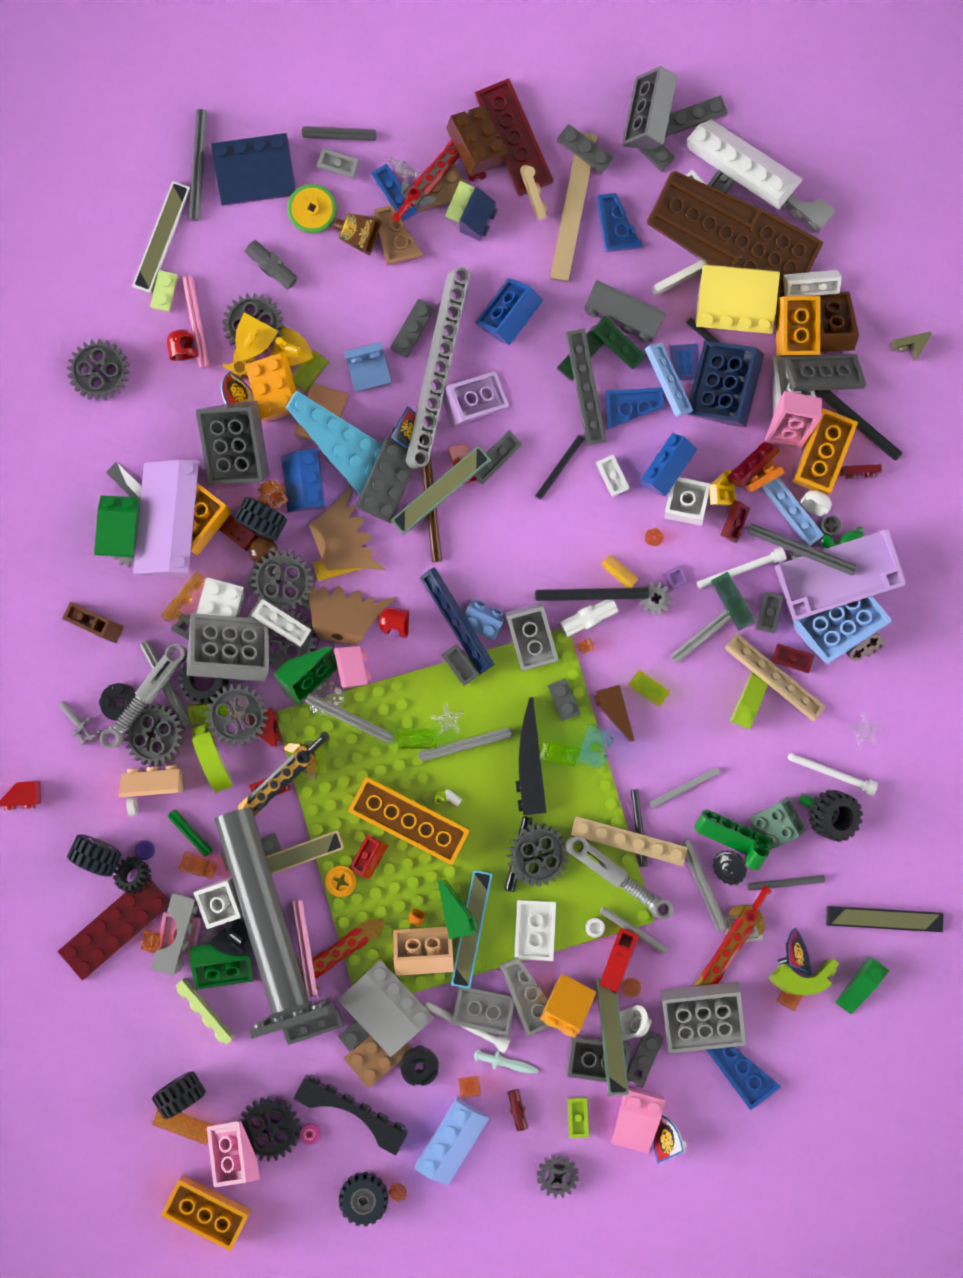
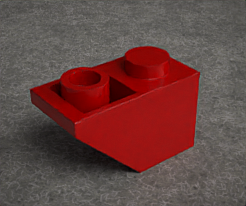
[248,708,280,746]
[0,781,41,810]

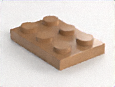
[343,1035,412,1088]

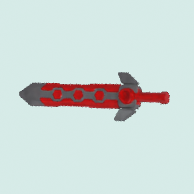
[391,140,460,223]

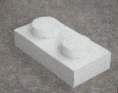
[596,455,630,497]

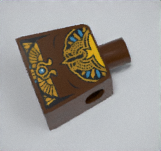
[334,213,382,256]

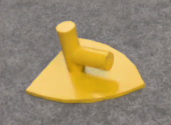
[235,312,278,361]
[270,327,313,366]

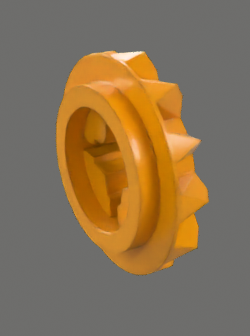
[325,866,356,897]

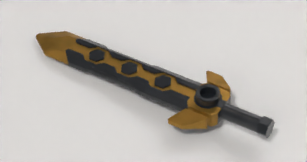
[238,731,330,816]

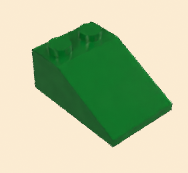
[94,495,140,558]
[274,646,338,705]

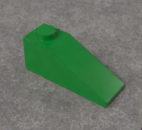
[438,880,477,939]
[835,956,890,1014]

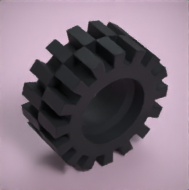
[113,856,152,894]

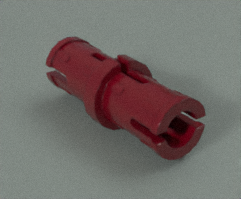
[507,1089,528,1131]

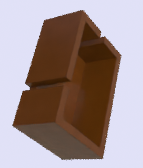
[446,105,508,176]

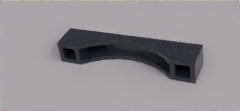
[293,1074,408,1156]

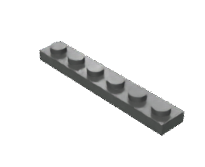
[565,328,606,446]

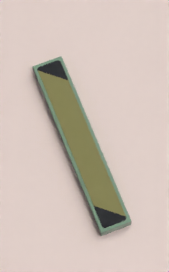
[391,445,491,535]
[596,978,629,1097]

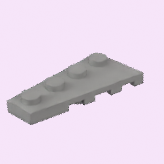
[500,957,551,1036]

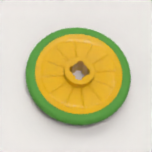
[287,184,337,233]

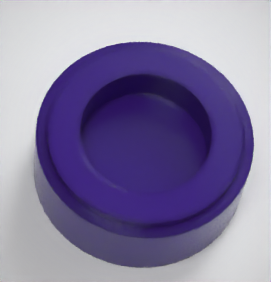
[135,840,155,860]

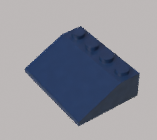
[211,133,296,206]
[687,341,764,428]

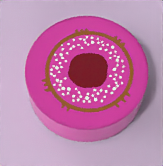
[300,1123,320,1144]

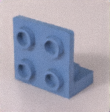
[344,342,392,392]

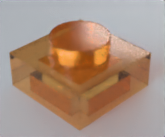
[141,930,160,953]
[776,991,803,1011]
[458,1076,481,1099]

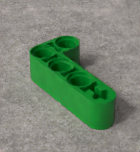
[694,809,771,871]

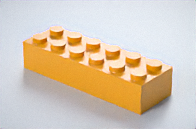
[348,776,470,865]

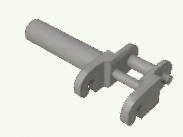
[58,701,102,745]

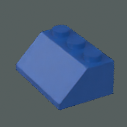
[475,278,543,345]
[640,433,697,497]
[281,448,326,513]

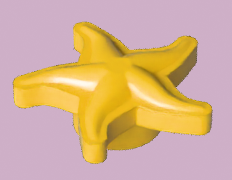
[223,350,255,378]

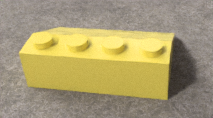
[695,264,780,334]

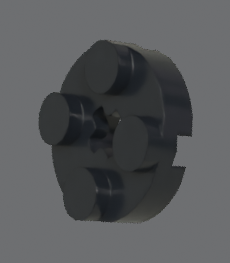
[99,683,136,721]
[399,1045,439,1086]

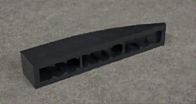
[515,697,547,816]

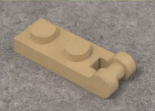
[520,165,547,220]

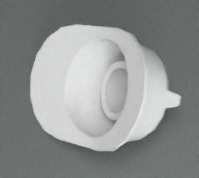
[620,1005,653,1041]

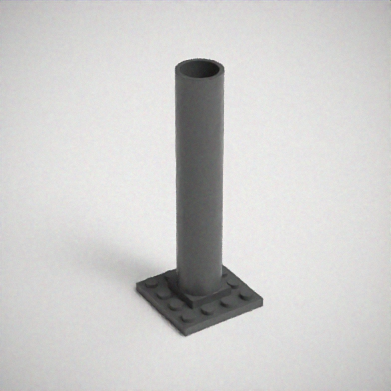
[214,807,336,1039]

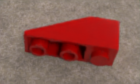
[599,928,639,993]

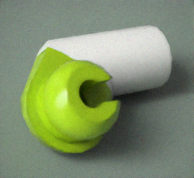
[433,789,462,807]

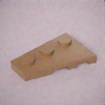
[416,165,466,212]
[373,205,424,266]

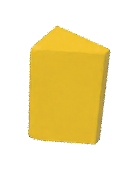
[601,555,638,588]

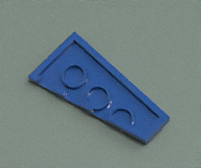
[706,1047,781,1110]

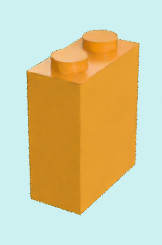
[540,974,596,1038]

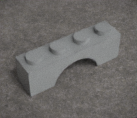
[781,194,836,233]
[151,892,199,976]

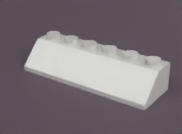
[687,119,802,210]

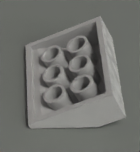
[187,613,269,682]
[337,959,434,1057]
[661,982,746,1053]

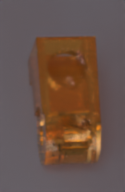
[179,851,218,879]

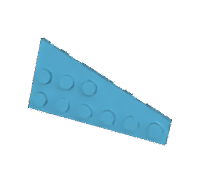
[286,391,382,496]

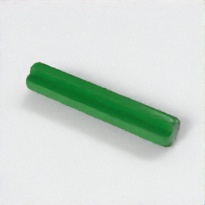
[168,810,212,857]

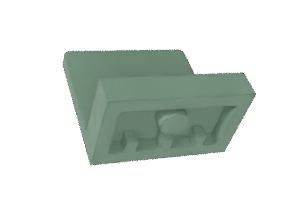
[749,796,807,850]

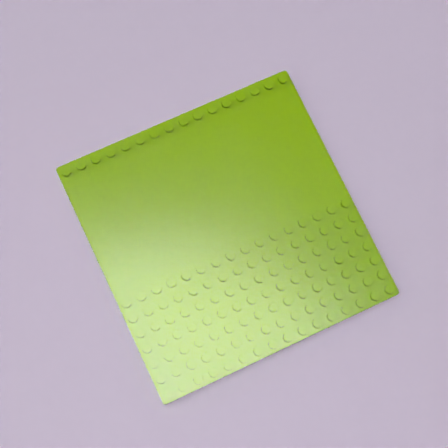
[277,629,654,993]

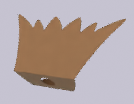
[309,486,386,570]
[307,586,397,646]

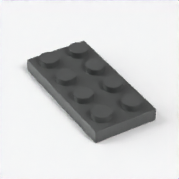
[784,354,867,391]
[356,437,419,523]

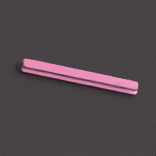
[183,276,210,368]
[291,900,317,997]

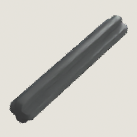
[302,126,377,141]

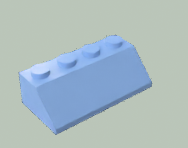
[415,1097,489,1185]

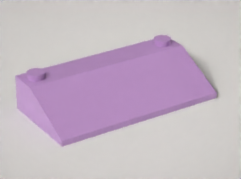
[133,460,202,578]
[774,529,906,621]

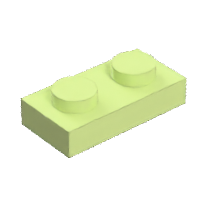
[445,181,475,223]
[150,270,178,313]

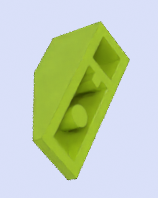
[729,672,768,729]

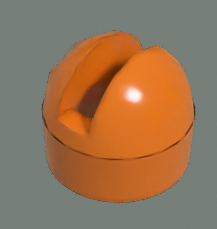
[409,909,426,926]

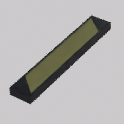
[826,906,944,932]

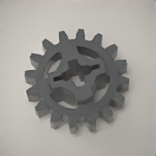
[537,1154,579,1199]

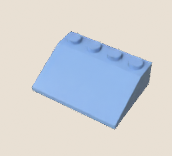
[793,596,892,665]

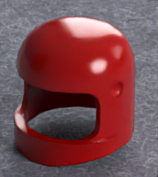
[167,329,198,361]
[379,607,410,638]

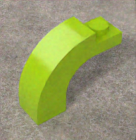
[191,722,233,793]
[768,959,839,995]

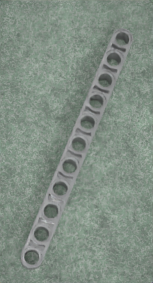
[406,267,469,469]

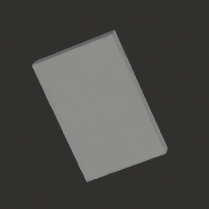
[451,987,515,1036]

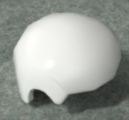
[801,490,832,517]

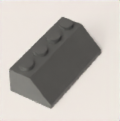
[622,66,677,150]
[584,280,666,342]

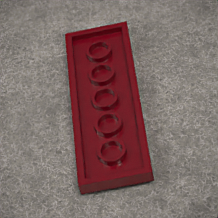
[474,78,554,197]
[57,878,170,981]

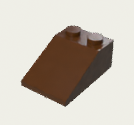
[817,292,859,351]

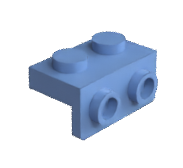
[464,599,506,641]

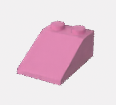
[765,391,822,449]
[334,646,371,689]
[611,1087,665,1154]
[207,1121,260,1187]

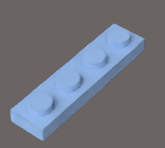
[645,343,693,417]
[761,477,824,546]

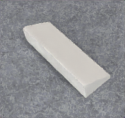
[783,270,842,296]

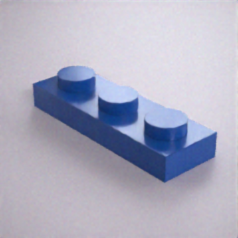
[371,164,418,222]

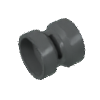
[819,515,841,536]

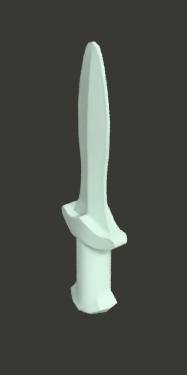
[474,1049,539,1073]

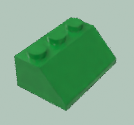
[190,944,254,990]

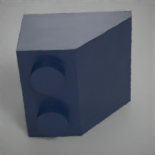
[459,187,498,241]

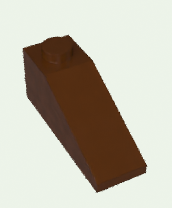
[62,602,124,643]
[594,685,635,742]

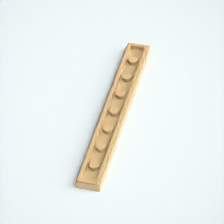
[550,132,597,282]

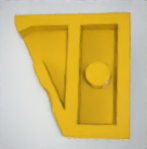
[709,469,736,507]

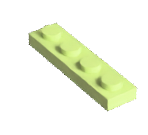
[176,978,235,1045]

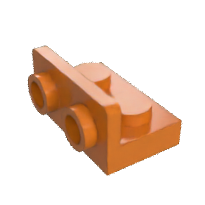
[743,459,784,492]

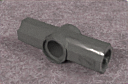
[245,239,298,290]

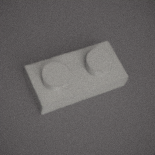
[317,148,359,179]

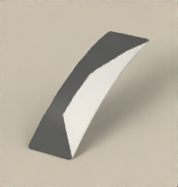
[106,462,142,500]

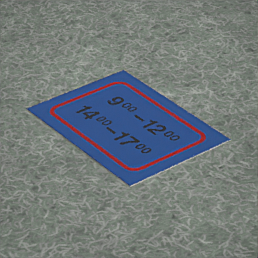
[670,344,698,380]

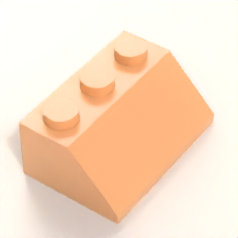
[119,765,184,797]
[393,927,454,976]

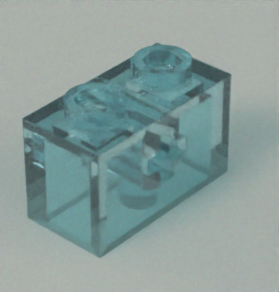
[576,725,613,769]

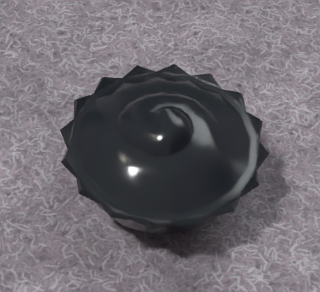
[712,851,747,886]

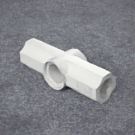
[560,600,618,637]

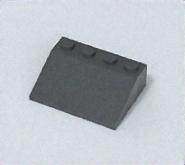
[196,401,270,485]

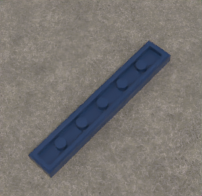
[420,567,495,674]

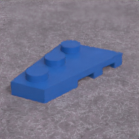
[596,193,643,252]
[605,388,664,429]

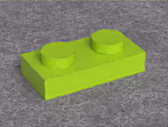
[567,1097,589,1138]

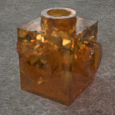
[257,480,289,509]

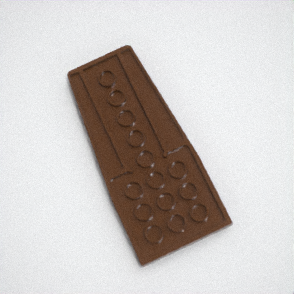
[647,171,824,298]

